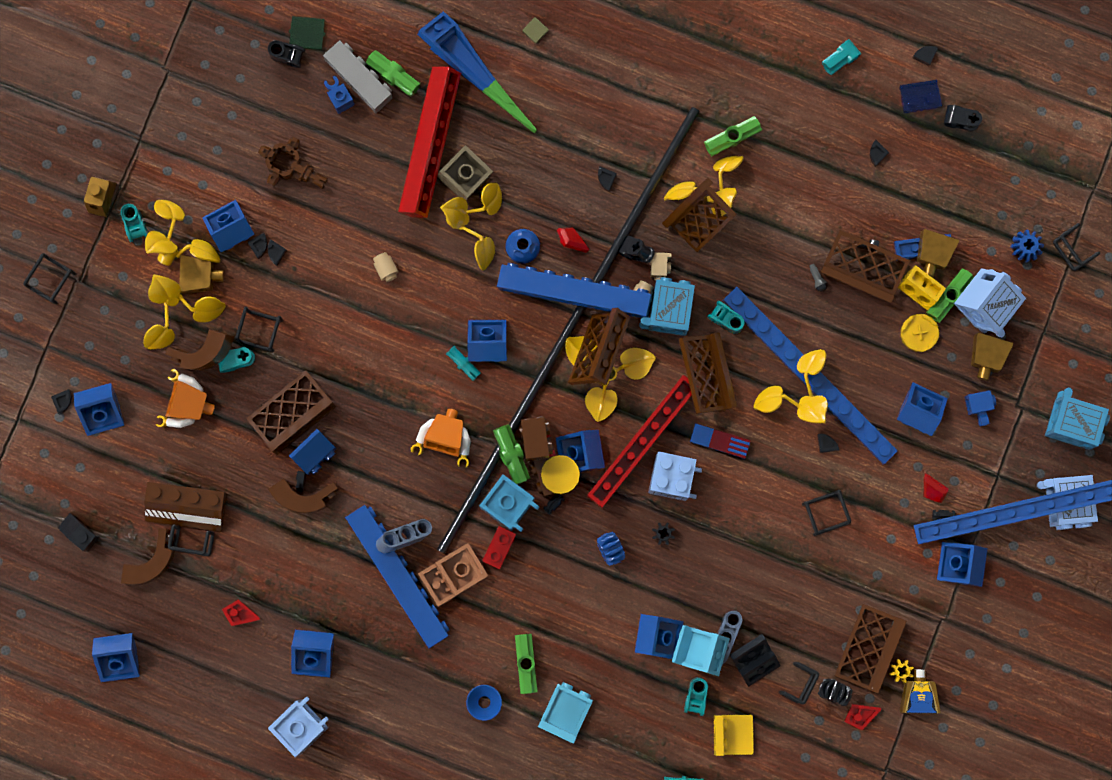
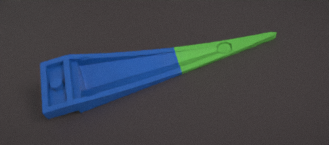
[417,11,536,133]

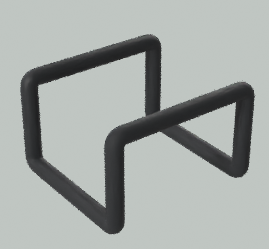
[1053,223,1100,271]
[23,253,76,305]
[235,307,283,352]
[802,490,852,536]
[168,525,215,556]
[779,662,819,704]

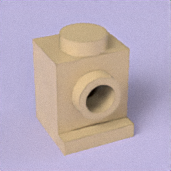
[651,253,671,281]

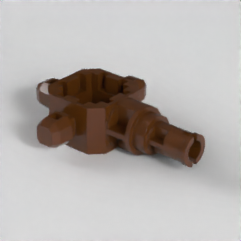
[258,137,328,189]

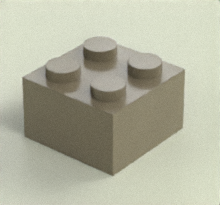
[437,145,493,201]

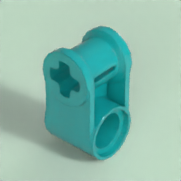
[121,204,148,242]
[707,301,744,334]
[218,347,255,373]
[684,677,708,716]

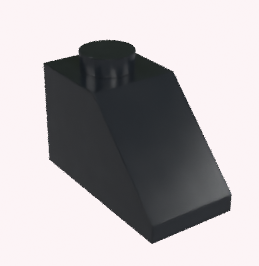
[58,513,100,552]

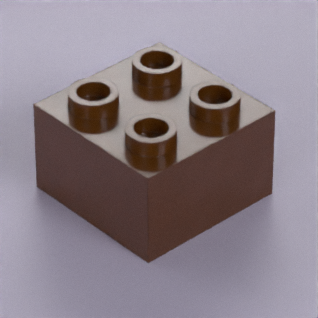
[521,417,553,462]

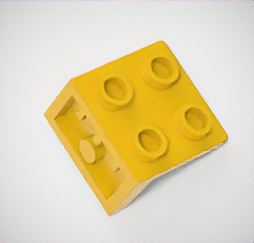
[714,715,753,756]

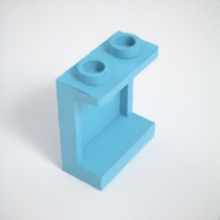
[672,625,730,676]
[538,682,593,744]

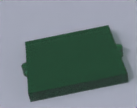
[289,16,325,50]

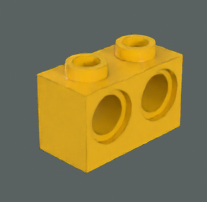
[898,265,946,310]

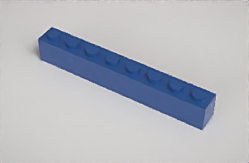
[497,263,653,318]
[345,505,450,649]

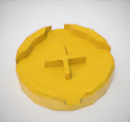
[901,314,939,352]
[541,455,580,494]

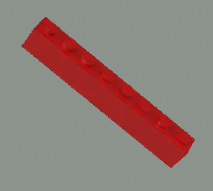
[398,67,461,218]
[587,375,698,509]

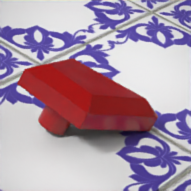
[557,227,589,253]
[923,474,949,503]
[222,599,260,626]
[844,704,881,730]

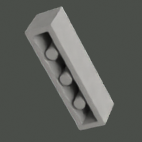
[323,40,392,113]

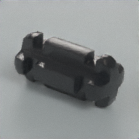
[543,494,565,515]
[932,510,956,521]

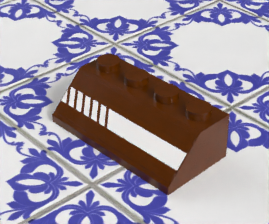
[144,482,228,532]

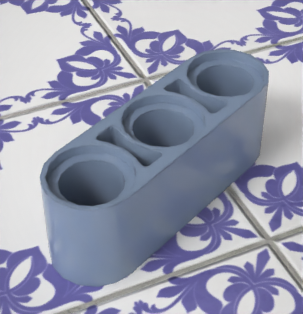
[376,519,432,553]
[717,611,742,664]

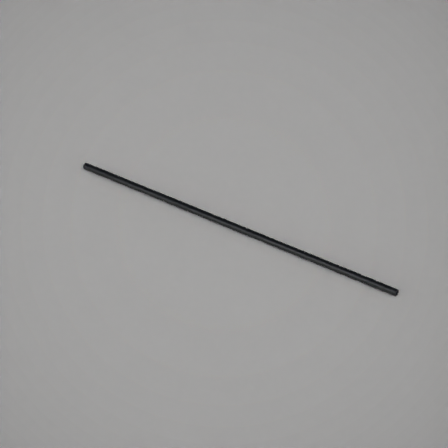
[437,107,700,554]

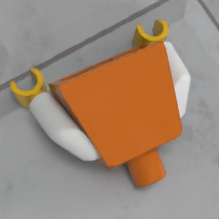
[156,369,214,428]
[411,409,471,467]

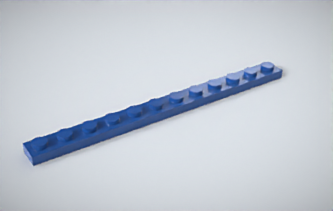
[723,287,898,465]
[914,480,1112,544]

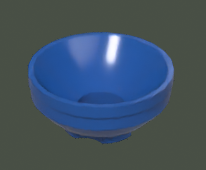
[506,229,540,264]
[466,685,502,721]

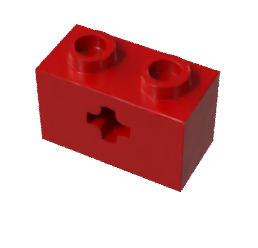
[482,526,516,570]

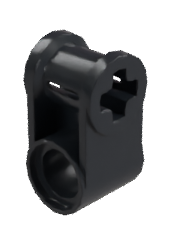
[268,40,306,68]
[944,105,982,131]
[618,236,655,263]

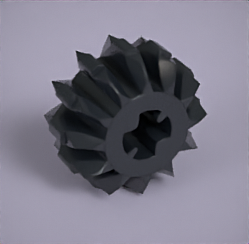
[818,678,853,706]

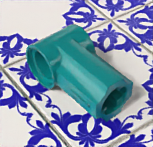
[822,39,861,76]

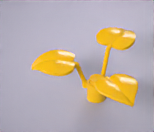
[664,156,744,216]
[440,183,502,271]
[145,200,220,266]
[143,274,226,349]
[566,336,656,422]
[754,349,828,423]

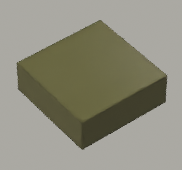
[522,17,549,44]

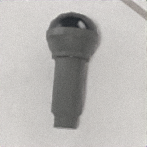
[809,264,828,292]

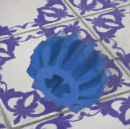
[1010,230,1044,262]
[597,532,625,566]

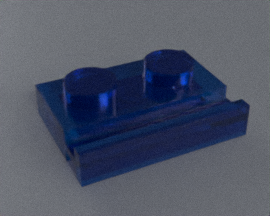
[899,80,942,113]

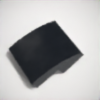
[730,634,781,687]

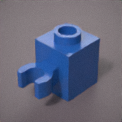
[324,76,354,114]
[964,390,996,427]

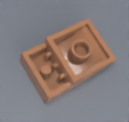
[416,543,488,609]

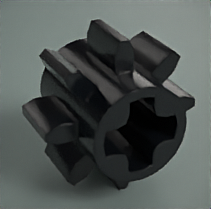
[652,522,675,545]

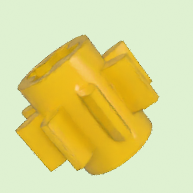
[889,659,914,683]

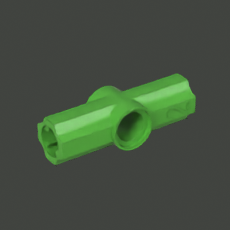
[366,50,420,97]
[704,116,762,157]
[926,268,974,323]
[493,424,530,484]
[515,634,537,694]

